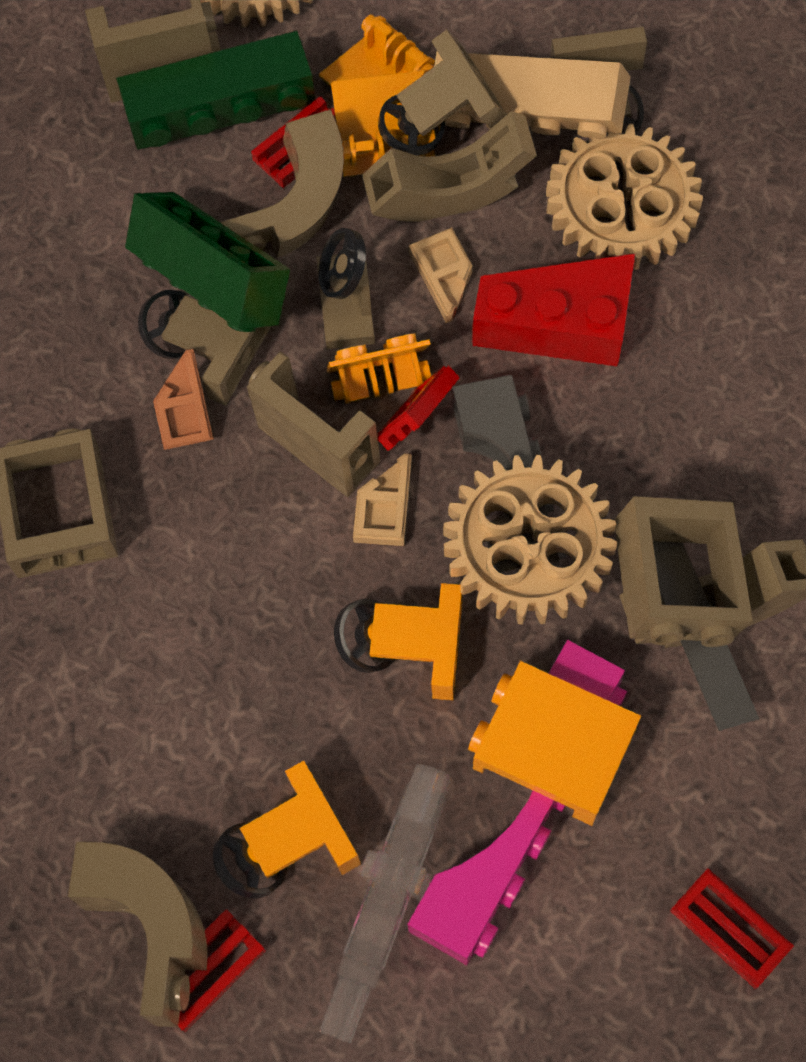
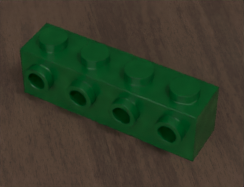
[116,30,315,150]
[125,192,290,332]

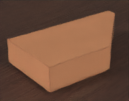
[153,348,213,450]

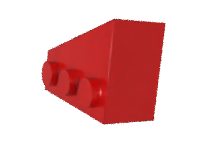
[472,253,635,367]

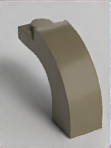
[221,110,344,258]
[362,111,537,222]
[619,539,806,648]
[68,842,207,1027]

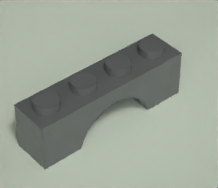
[453,375,566,575]

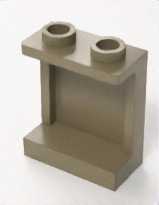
[85,0,221,103]
[247,352,381,497]

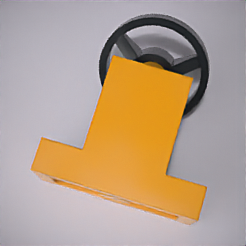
[334,583,463,701]
[213,760,361,899]

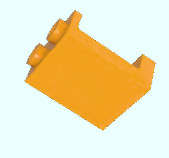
[468,661,641,826]

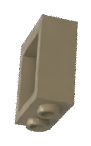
[0,429,118,578]
[614,496,753,647]

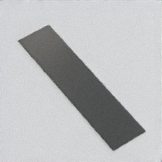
[653,541,759,731]

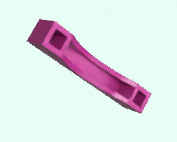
[407,640,627,965]

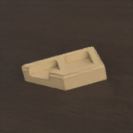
[409,228,472,323]
[353,454,412,546]

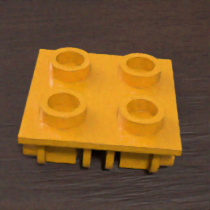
[319,14,435,87]
[331,70,435,177]
[327,333,431,404]

